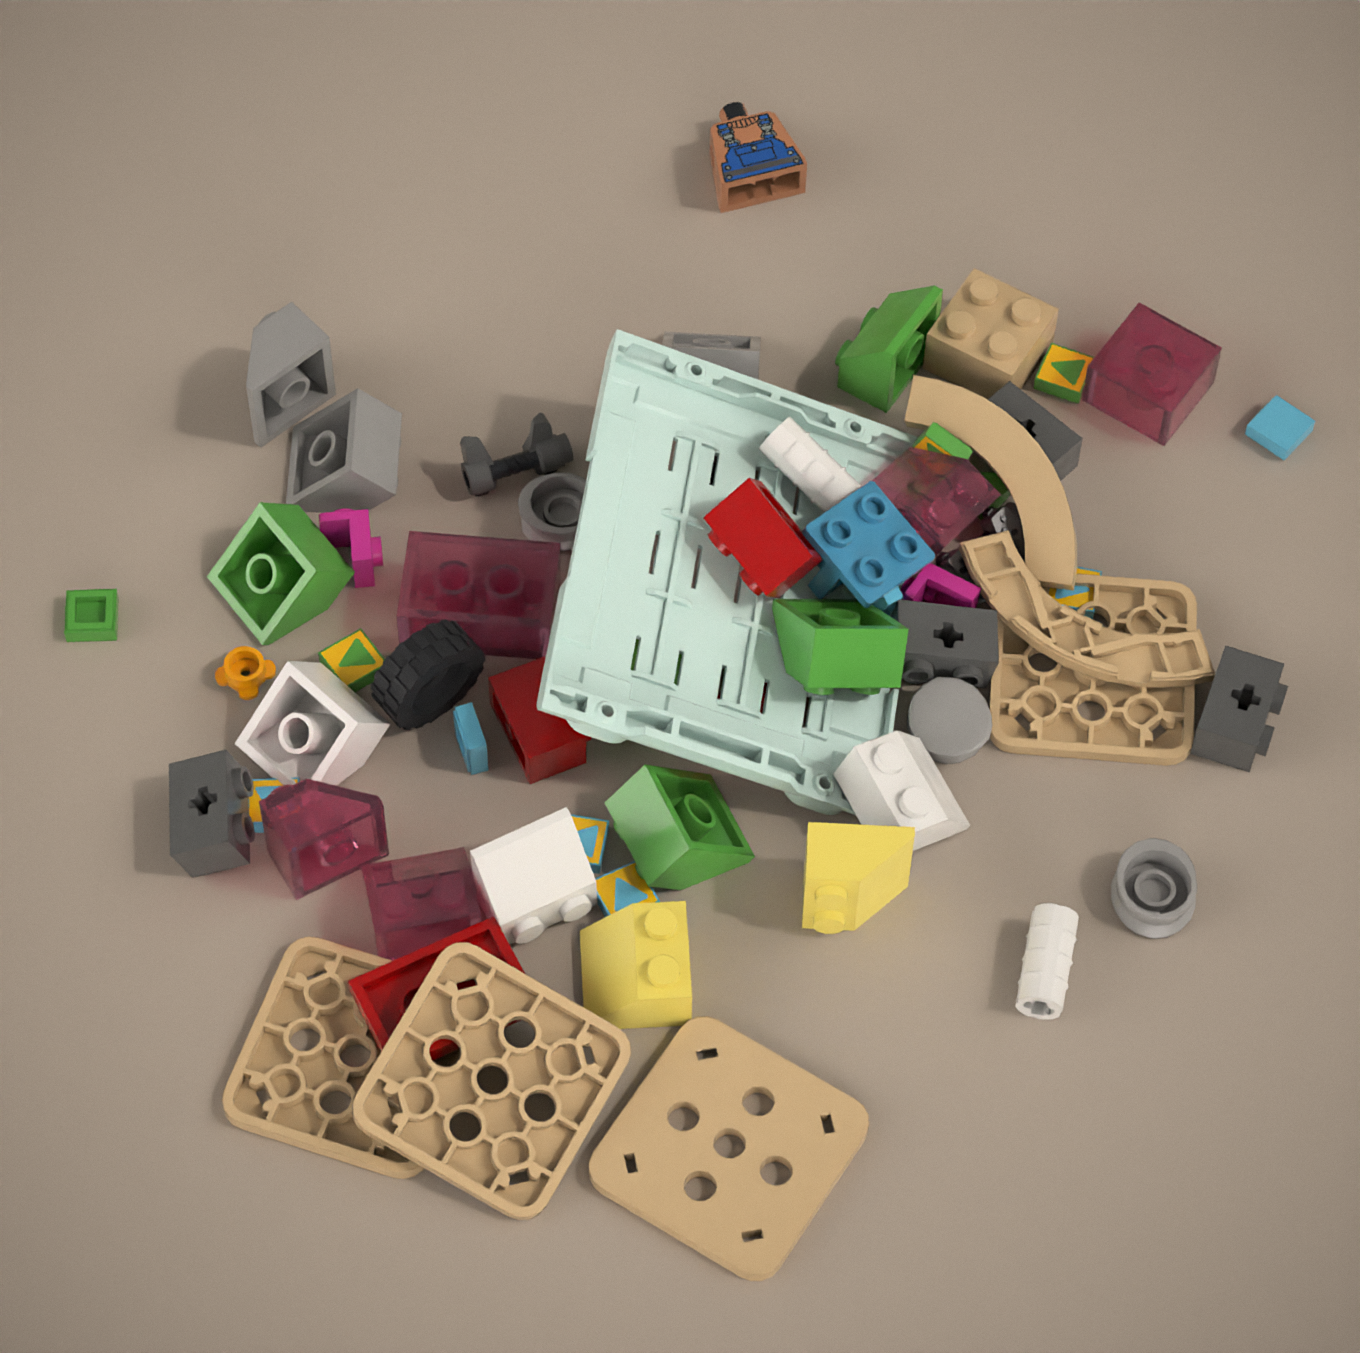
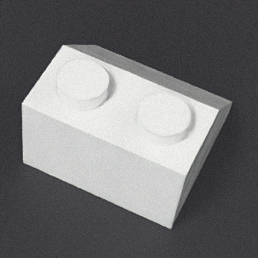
[235,661,390,806]
[833,730,970,851]
[470,807,597,945]

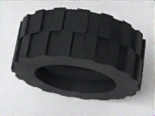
[370,619,486,730]

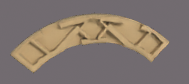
[904,375,1077,591]
[959,530,1215,688]

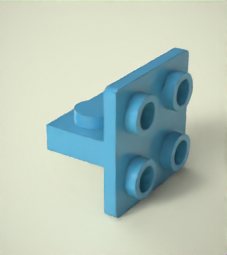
[802,481,935,608]

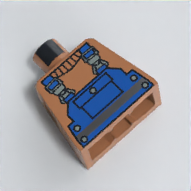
[709,102,807,213]

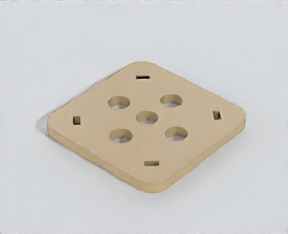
[989,574,1197,766]
[222,936,461,1179]
[352,942,631,1220]
[589,1016,869,1281]

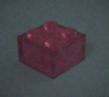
[1082,302,1222,446]

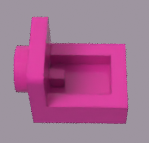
[319,508,383,588]
[900,563,981,608]

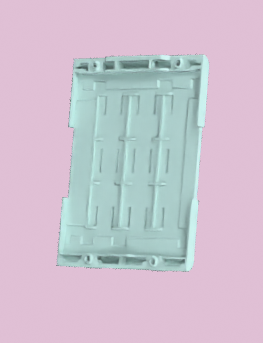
[537,329,930,815]

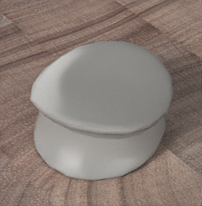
[518,473,586,551]
[907,677,992,764]
[1111,838,1197,939]

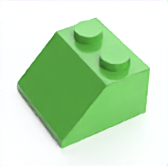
[835,285,943,413]
[207,502,355,645]
[772,599,909,695]
[604,764,755,890]

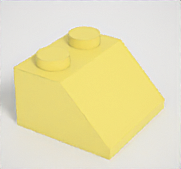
[802,822,915,934]
[580,901,692,1029]

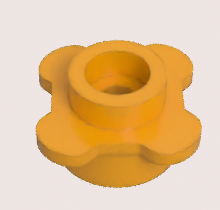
[215,646,276,700]

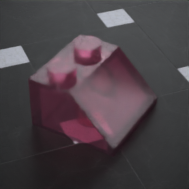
[872,447,1001,574]
[259,778,389,900]
[361,847,481,960]

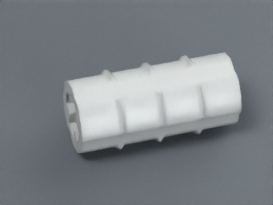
[759,417,862,513]
[1015,903,1079,1020]

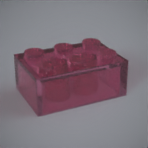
[396,531,561,659]

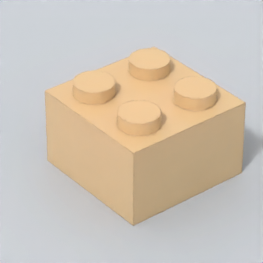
[923,268,1059,400]

